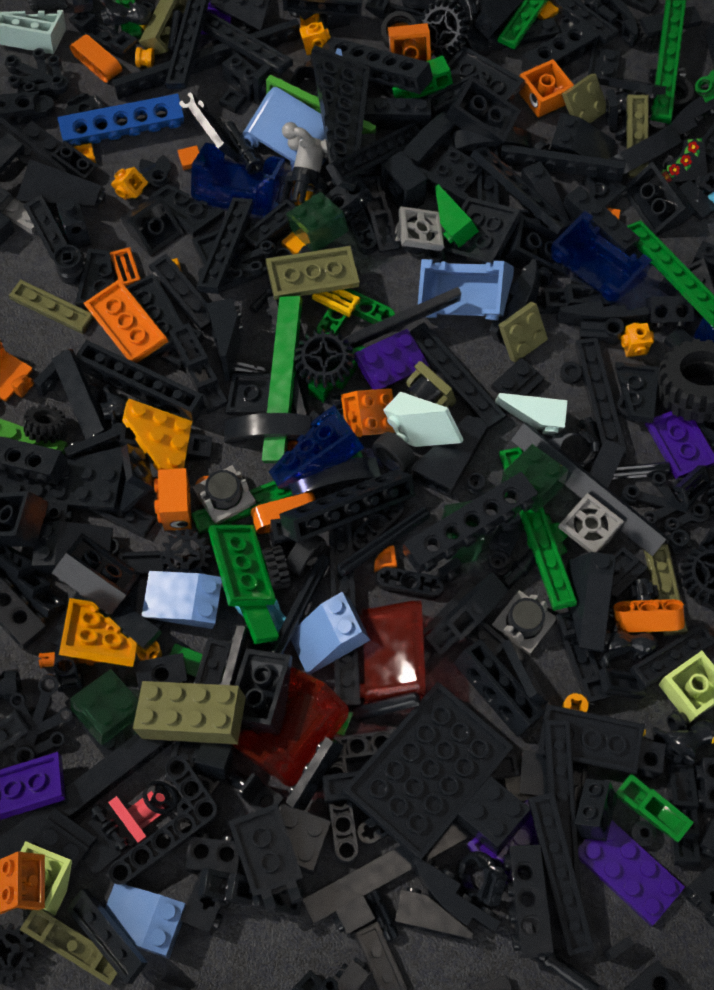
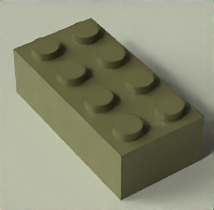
[133,681,246,745]

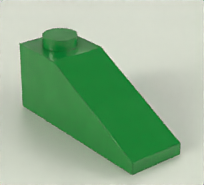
[392,56,453,98]
[435,184,479,247]

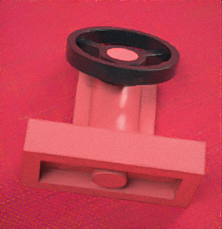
[108,781,178,844]

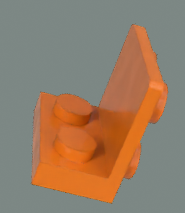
[0,340,33,402]
[341,389,395,439]
[0,851,45,914]

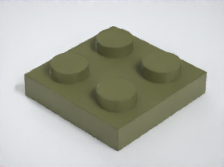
[562,74,606,123]
[499,302,548,362]

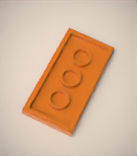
[84,279,168,363]

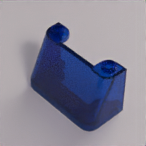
[191,143,285,215]
[551,211,652,301]

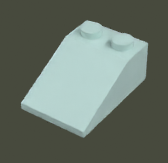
[383,392,464,447]
[495,393,568,436]

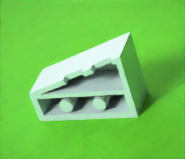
[0,10,66,54]

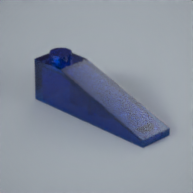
[269,406,364,488]

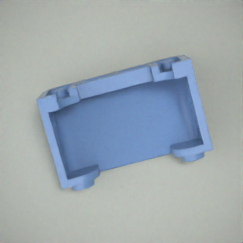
[242,87,327,171]
[418,259,514,320]

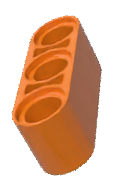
[70,34,122,83]
[250,492,316,534]
[613,599,685,633]

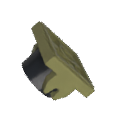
[406,361,456,408]

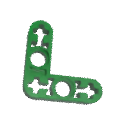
[317,289,395,336]

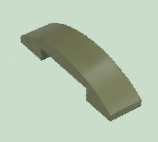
[20,910,117,985]

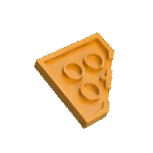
[122,399,192,472]
[59,598,137,667]

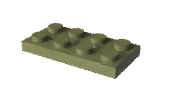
[266,246,360,300]

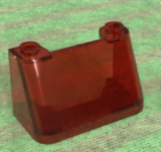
[358,601,426,704]
[231,667,349,787]

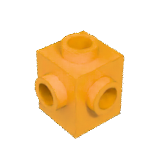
[299,22,330,55]
[110,167,148,200]
[621,323,654,357]

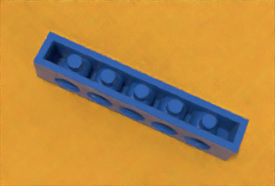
[57,94,184,146]

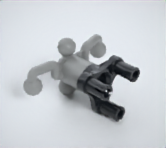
[276,122,331,213]

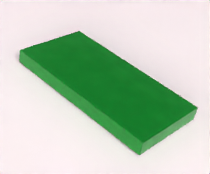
[208,525,276,606]

